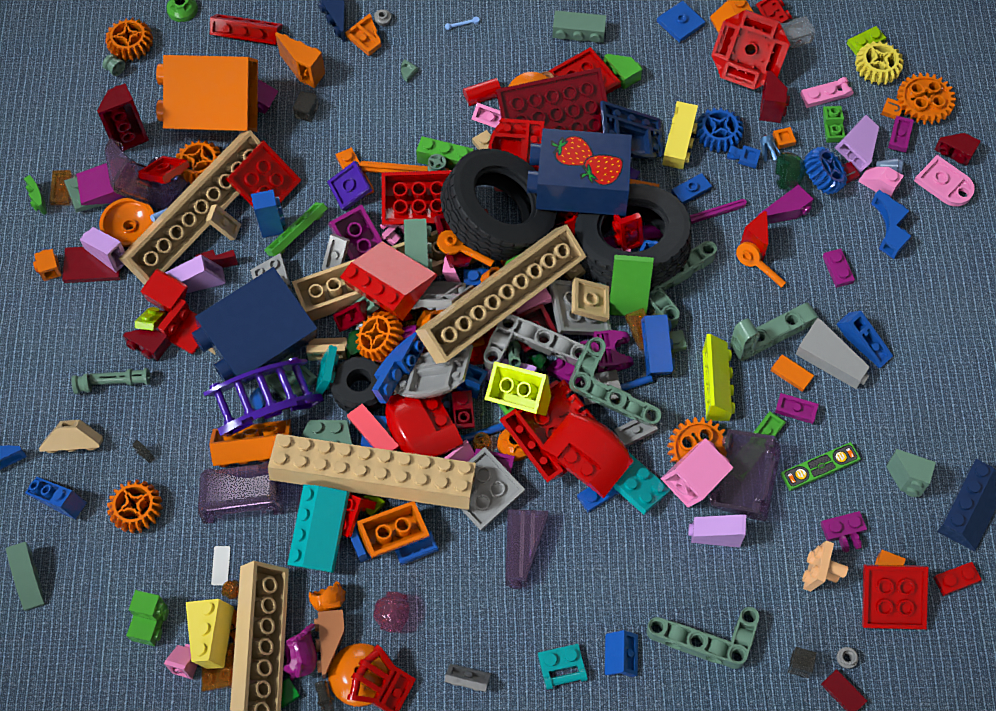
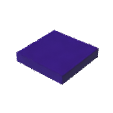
[327,161,372,211]

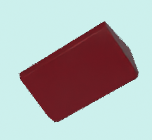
[333,300,367,332]

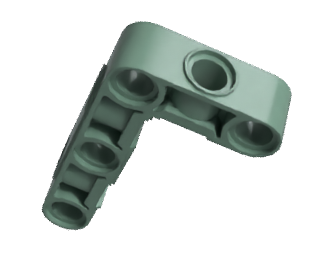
[648,241,717,329]
[730,302,819,361]
[569,337,662,425]
[646,607,759,669]

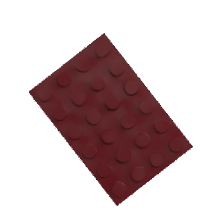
[495,67,608,133]

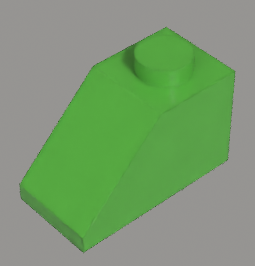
[604,54,642,89]

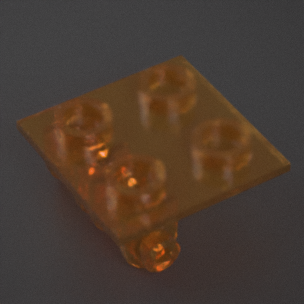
[202,642,235,692]

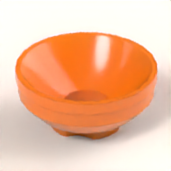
[497,429,527,461]

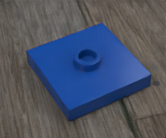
[657,0,705,43]

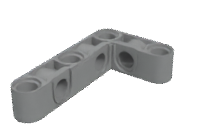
[484,314,585,370]

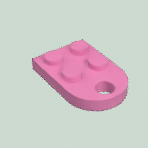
[914,155,975,206]

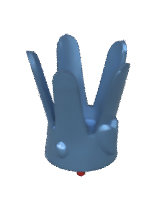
[760,135,781,162]

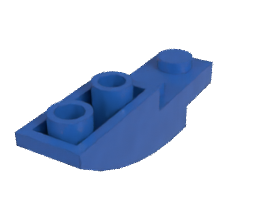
[372,332,425,404]

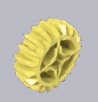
[855,41,904,85]

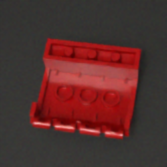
[500,379,596,483]

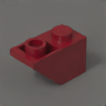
[934,133,981,166]
[123,329,171,361]
[452,390,475,429]

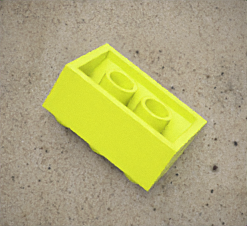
[485,361,551,416]

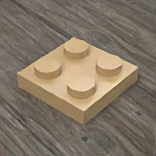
[572,277,609,322]

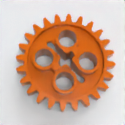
[896,73,956,125]
[667,417,732,463]

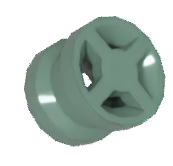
[102,54,125,76]
[427,154,446,171]
[71,373,92,395]

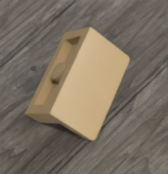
[306,337,347,361]

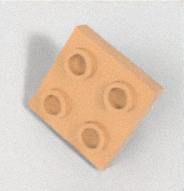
[802,541,848,592]

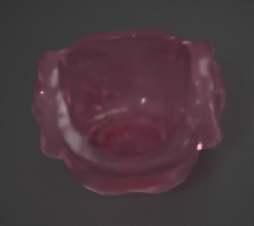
[373,591,410,633]

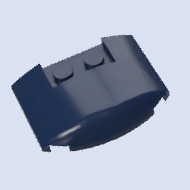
[600,100,664,159]

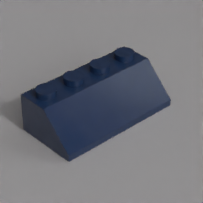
[937,459,996,552]

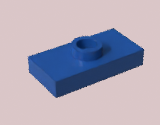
[671,173,712,204]
[395,531,439,565]

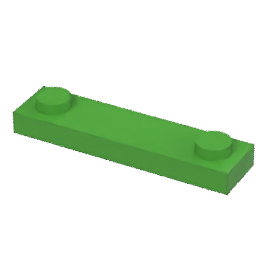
[264,202,328,256]

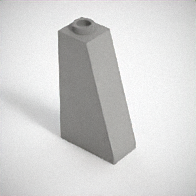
[796,318,869,389]

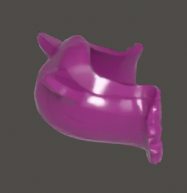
[283,624,317,681]

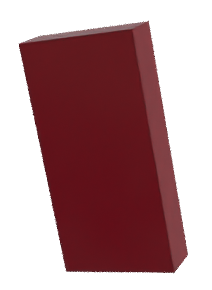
[821,669,867,711]

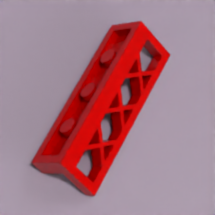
[210,14,283,45]

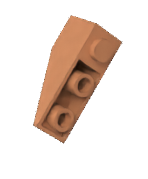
[314,610,345,679]

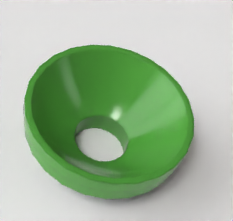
[166,0,198,22]

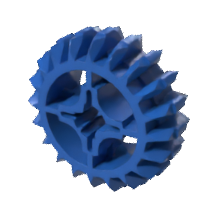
[696,107,744,153]
[804,147,847,195]

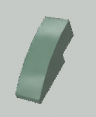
[6,541,45,611]

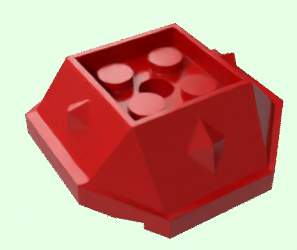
[711,10,791,90]

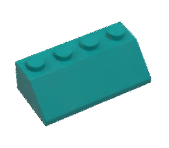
[287,484,350,573]

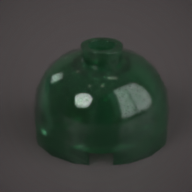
[775,153,807,189]

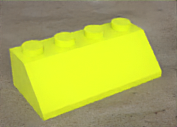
[702,334,735,421]

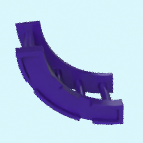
[203,357,324,436]

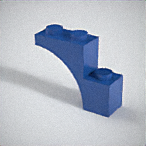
[871,190,911,259]

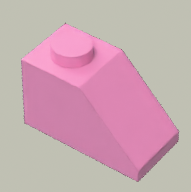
[858,167,904,197]
[164,644,198,680]

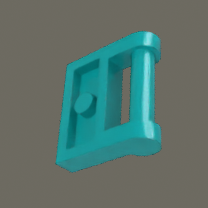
[538,644,588,690]

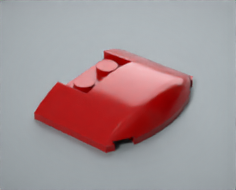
[488,118,545,192]
[385,394,463,457]
[540,413,633,498]

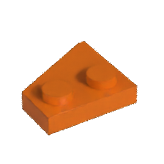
[345,14,382,56]

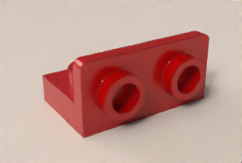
[756,0,793,27]
[612,213,644,251]

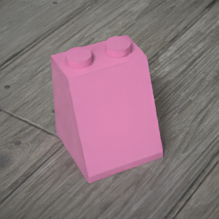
[660,438,733,507]

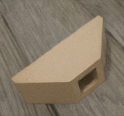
[39,420,103,453]

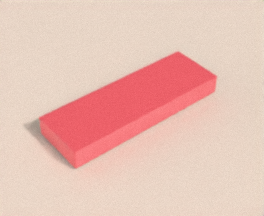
[347,404,399,451]

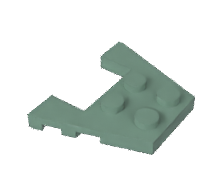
[301,420,353,445]

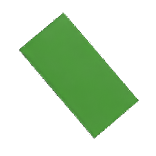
[609,255,654,317]

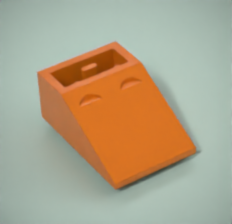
[275,32,325,88]

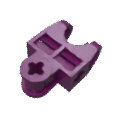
[575,330,634,373]

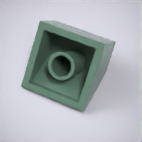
[886,449,936,497]

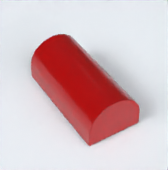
[463,78,501,106]

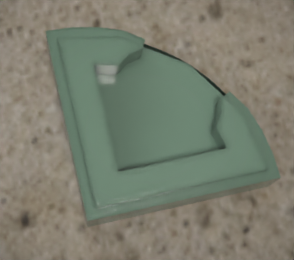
[401,59,418,83]

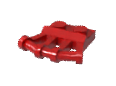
[347,645,416,711]

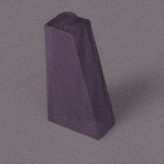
[505,509,548,589]

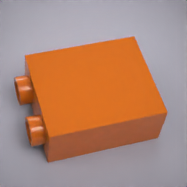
[156,55,258,132]

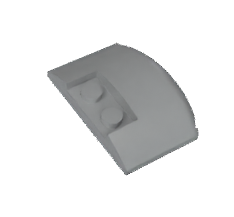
[412,281,474,310]
[393,344,473,399]

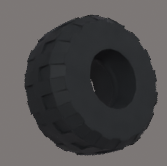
[331,356,383,413]

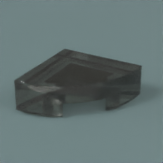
[132,440,155,463]

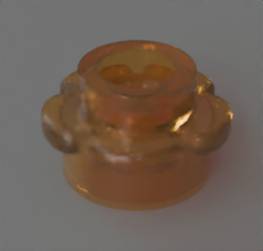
[472,432,492,449]
[221,580,239,599]

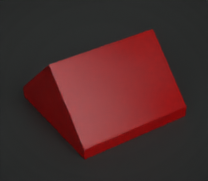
[740,211,768,261]
[140,269,188,313]

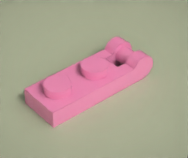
[800,77,854,108]

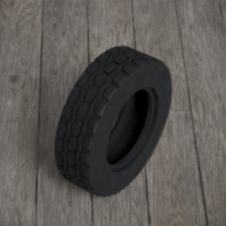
[440,148,556,261]
[575,183,691,288]

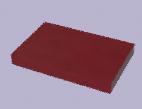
[62,247,121,283]

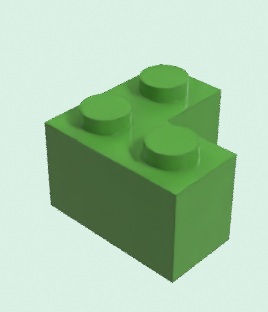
[126,590,169,646]

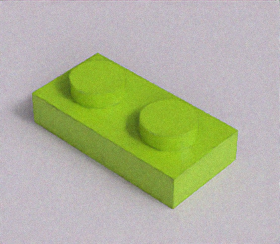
[847,26,886,56]
[135,307,166,331]

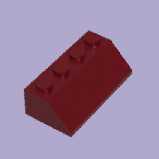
[97,83,149,154]

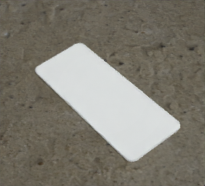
[211,546,230,585]

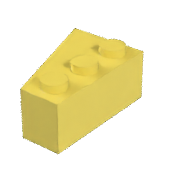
[662,101,698,169]
[186,599,234,669]

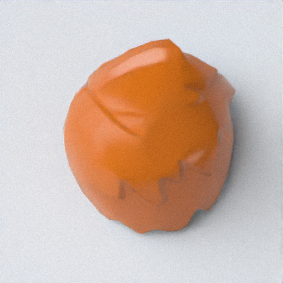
[309,581,346,612]

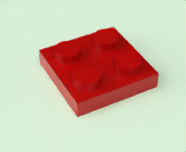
[137,156,190,184]

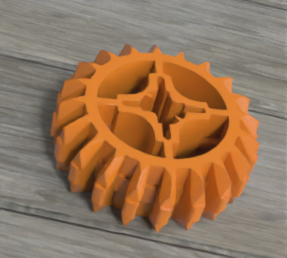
[105,18,153,62]
[176,140,221,184]
[355,311,404,363]
[107,479,163,534]

